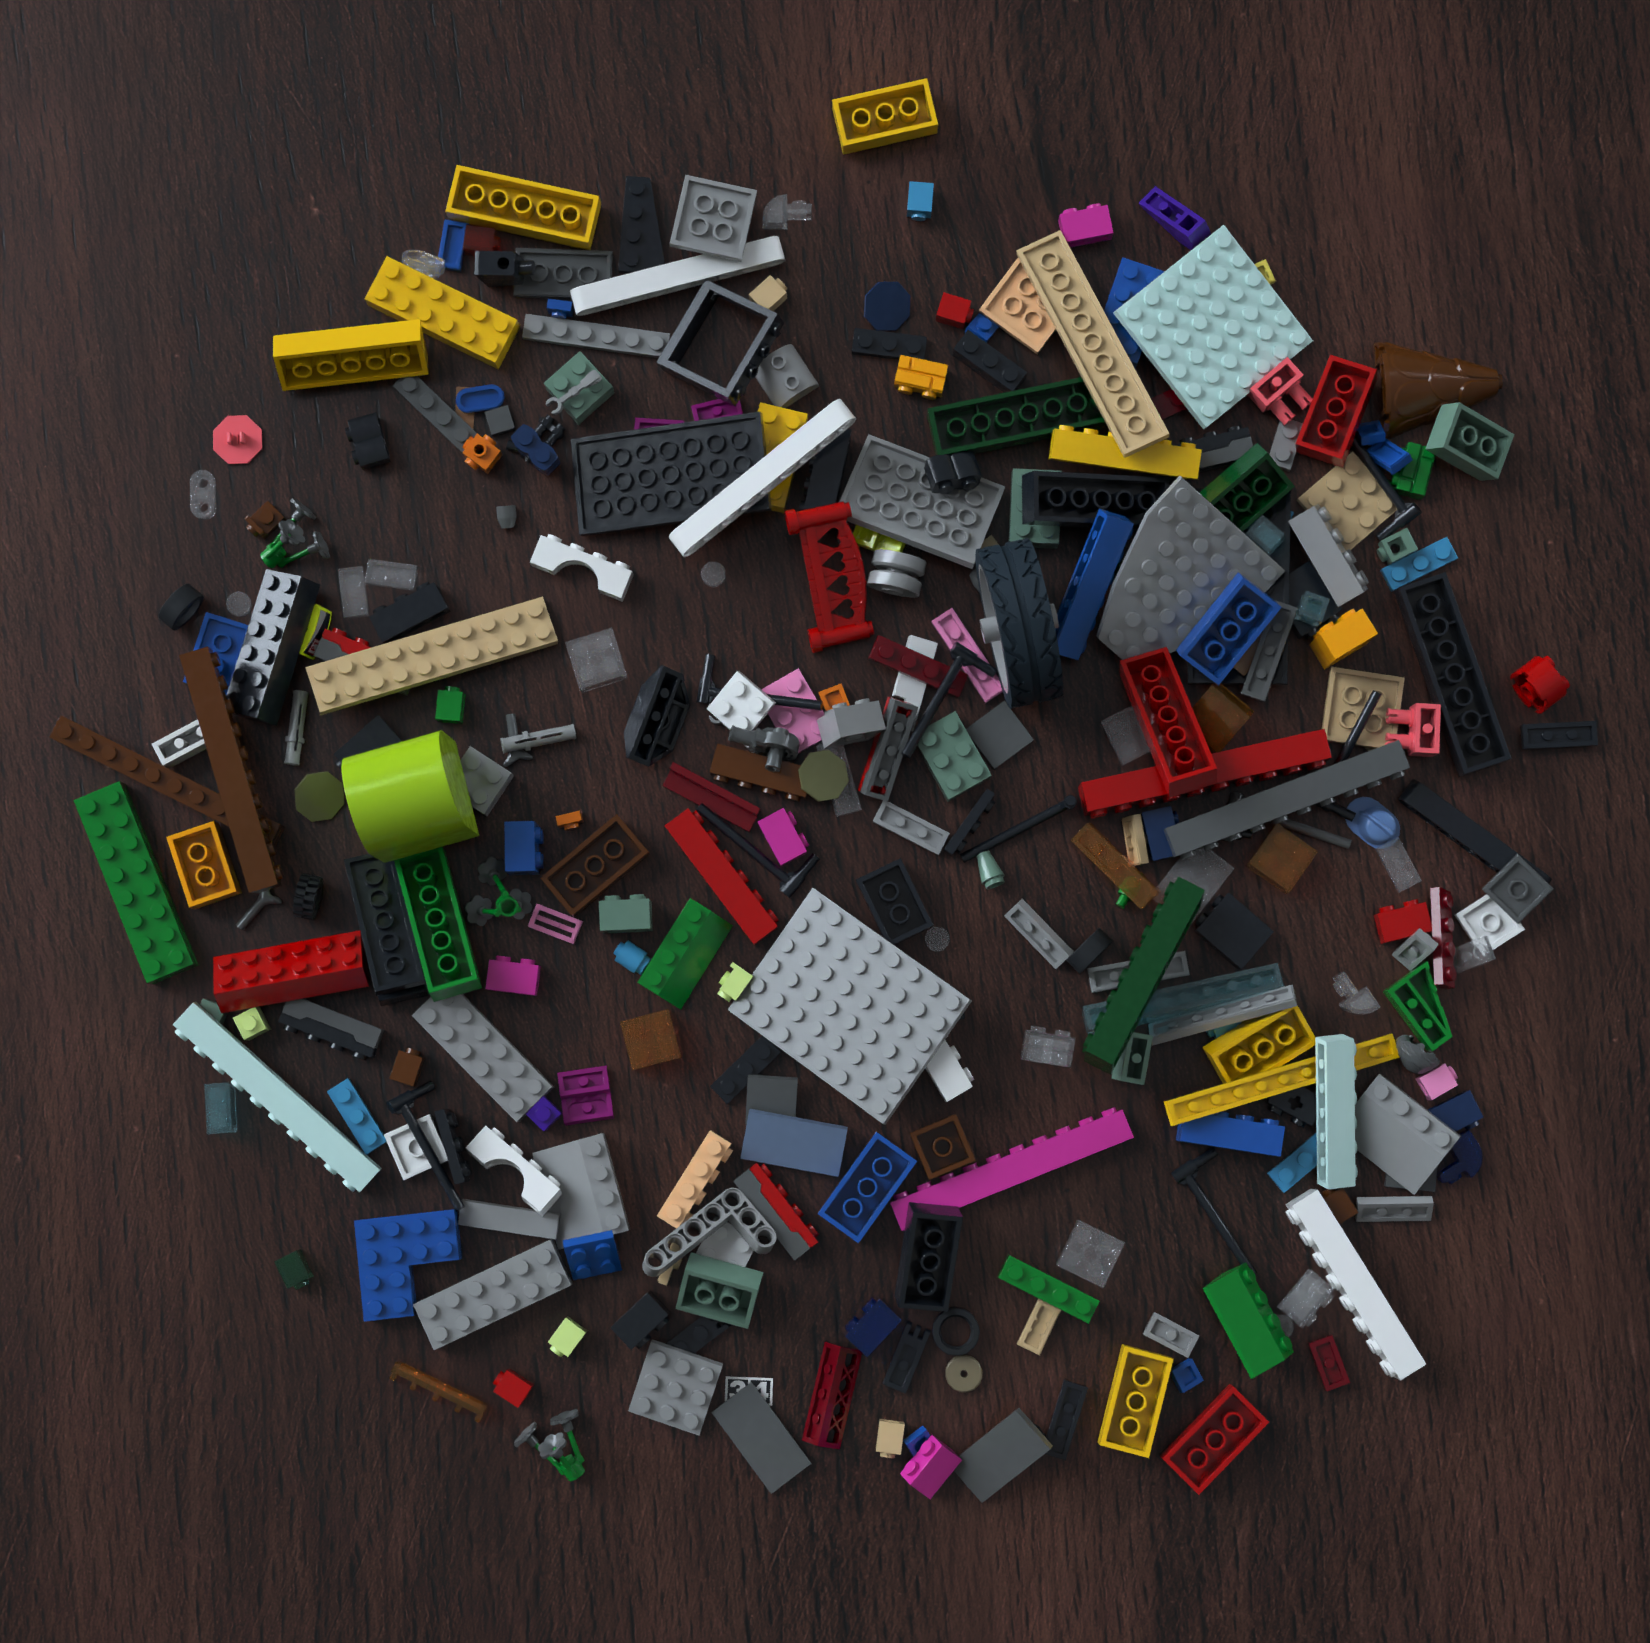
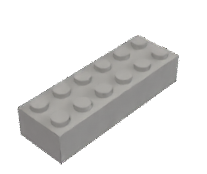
[412,994,554,1122]
[413,1239,573,1350]

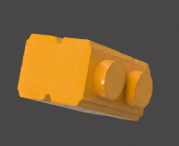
[894,355,948,400]

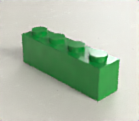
[997,1254,1100,1324]

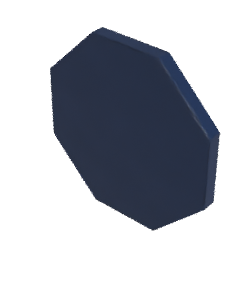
[864,281,911,331]

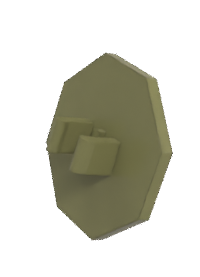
[798,750,849,802]
[294,771,344,822]

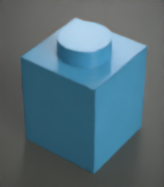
[907,181,934,221]

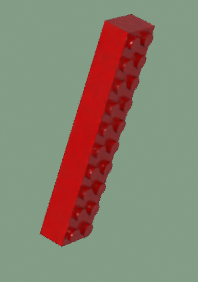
[1078,729,1332,819]

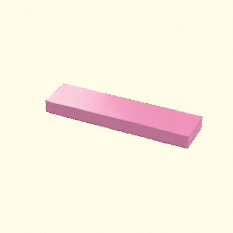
[931,608,1003,703]

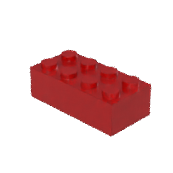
[1295,355,1378,468]
[1160,1384,1269,1495]

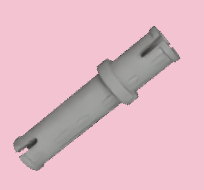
[284,690,309,766]
[500,724,576,754]

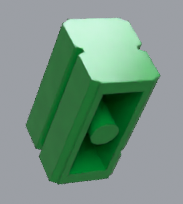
[1391,442,1436,500]

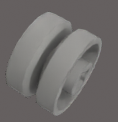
[866,549,927,598]

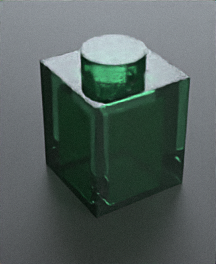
[275,1249,314,1290]

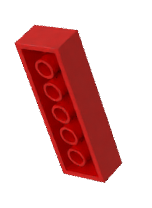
[1120,647,1217,798]
[213,930,369,1013]

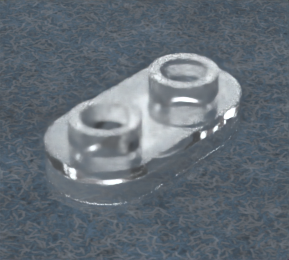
[402,249,445,279]
[190,470,216,520]

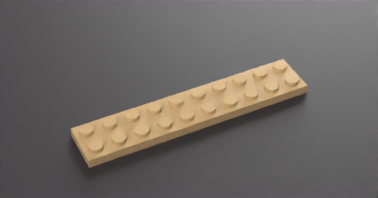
[1016,230,1169,458]
[305,597,558,715]

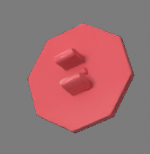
[213,415,262,464]

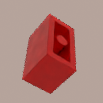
[1374,899,1432,944]

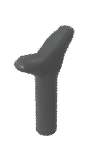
[503,714,533,767]
[236,890,283,931]

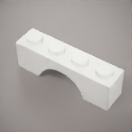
[530,534,633,602]
[466,1126,562,1217]

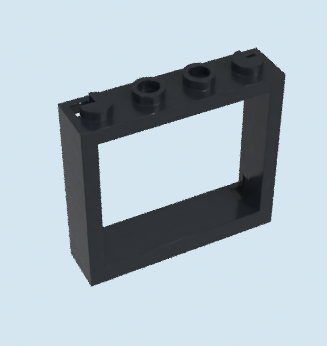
[656,279,784,406]

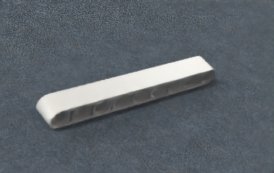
[570,236,785,316]
[669,399,856,557]

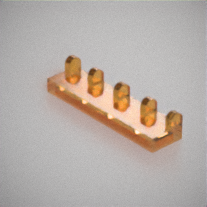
[1071,822,1161,909]
[389,1360,488,1423]

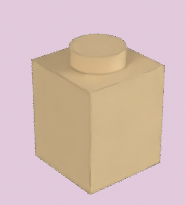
[749,275,787,311]
[876,1419,905,1458]

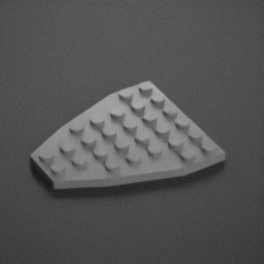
[1096,475,1285,660]

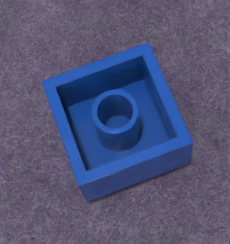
[504,821,544,875]

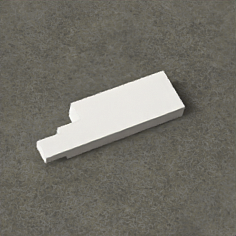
[892,635,938,732]

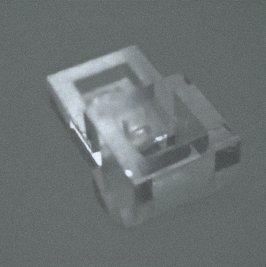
[763,194,812,229]
[1333,971,1381,1015]

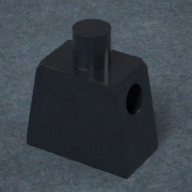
[474,251,536,287]

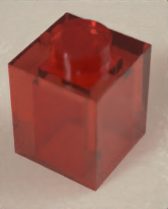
[463,225,501,256]

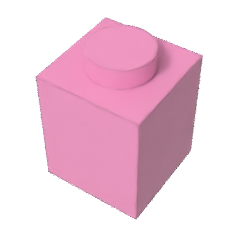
[1415,1064,1458,1100]

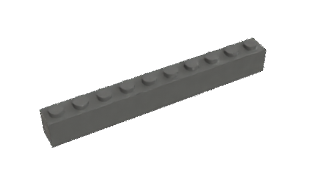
[1163,740,1410,860]

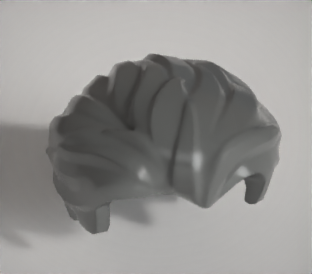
[1396,1035,1440,1074]

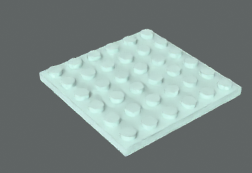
[1113,225,1313,429]

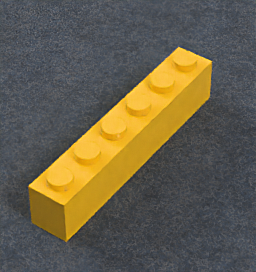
[1049,425,1202,480]

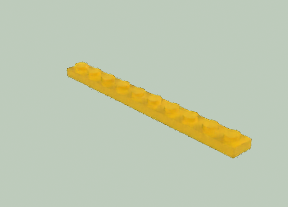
[1164,1034,1400,1126]

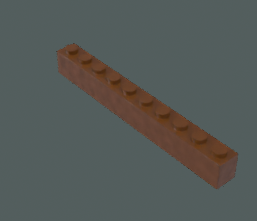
[179,646,284,895]
[49,715,285,846]

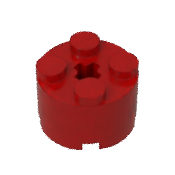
[1510,656,1570,714]

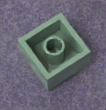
[544,351,615,425]
[599,894,653,934]

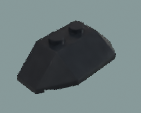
[624,665,690,767]

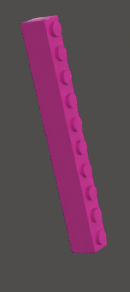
[890,1107,1134,1231]

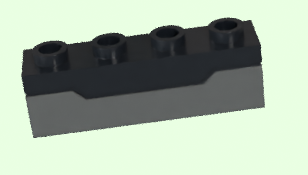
[1156,425,1253,480]
[278,999,385,1061]

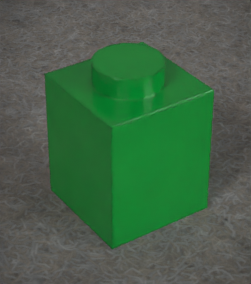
[435,686,466,724]

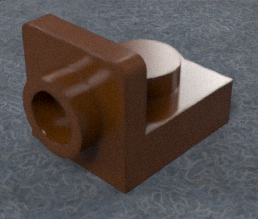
[244,500,286,539]

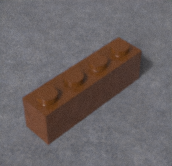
[710,744,807,802]

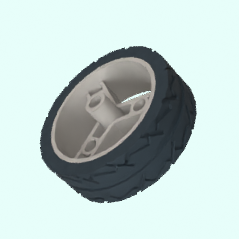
[975,538,1064,709]

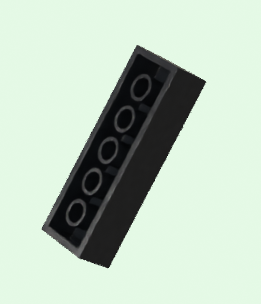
[1022,471,1170,530]
[226,569,320,726]

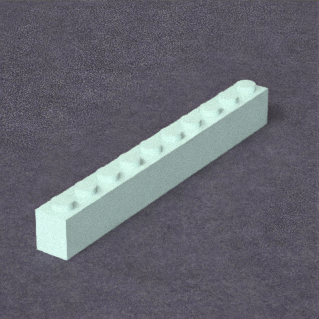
[173,1002,382,1192]

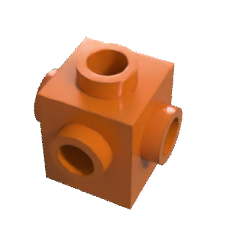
[462,433,502,474]

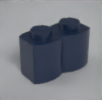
[511,424,560,476]

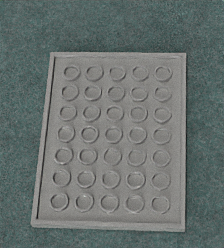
[728,888,972,1125]

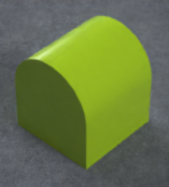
[341,730,480,863]

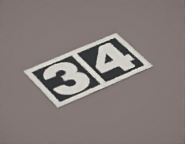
[725,1376,773,1406]

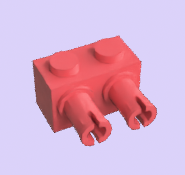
[1247,357,1313,426]
[1385,703,1441,757]

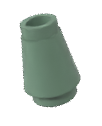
[976,851,1005,889]

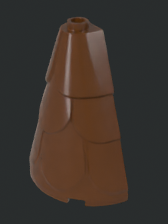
[1374,342,1503,439]

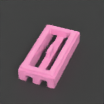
[528,904,583,944]

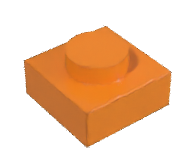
[818,683,850,711]
[555,811,584,831]

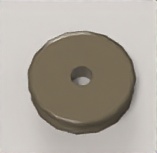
[945,1355,982,1392]

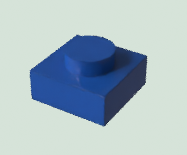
[547,298,574,319]
[964,312,999,343]
[1356,420,1386,446]
[1170,1358,1204,1393]
[903,1426,930,1457]

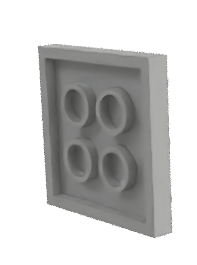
[670,175,757,262]
[628,1339,723,1435]

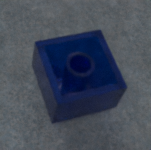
[845,1297,902,1357]

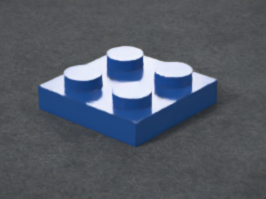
[563,1230,622,1280]

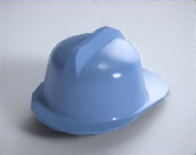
[1345,797,1400,849]

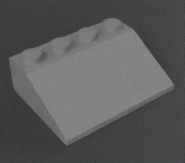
[1355,1074,1461,1195]
[532,1133,631,1250]

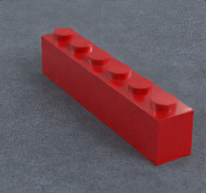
[665,808,779,946]

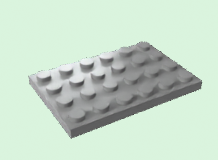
[839,434,1005,569]

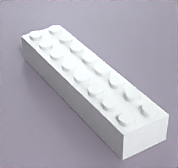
[1285,1189,1426,1380]

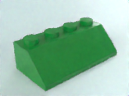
[637,898,733,1010]
[1203,1262,1294,1379]

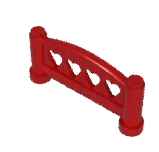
[784,501,874,653]

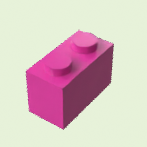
[1058,203,1113,247]
[758,808,809,867]
[485,956,541,996]
[900,1435,962,1499]

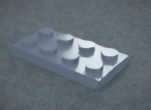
[740,1109,848,1177]

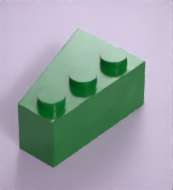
[1383,961,1453,1052]

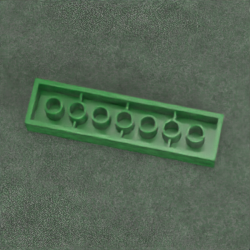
[73,781,199,984]

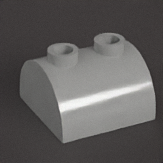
[755,344,819,408]

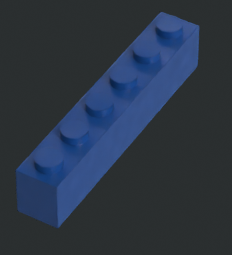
[1055,509,1134,660]

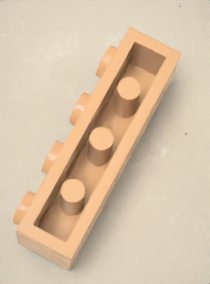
[657,1130,733,1229]

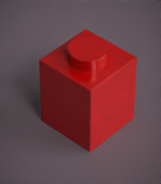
[936,292,974,329]
[493,1368,534,1408]

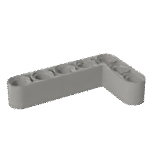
[642,1188,777,1277]

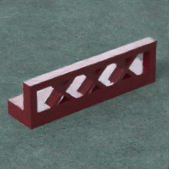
[662,762,761,833]
[802,1342,863,1449]

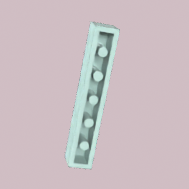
[1315,1034,1358,1189]

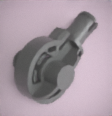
[728,725,800,772]

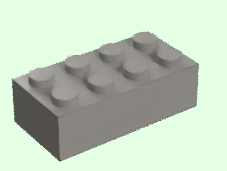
[1288,504,1369,607]

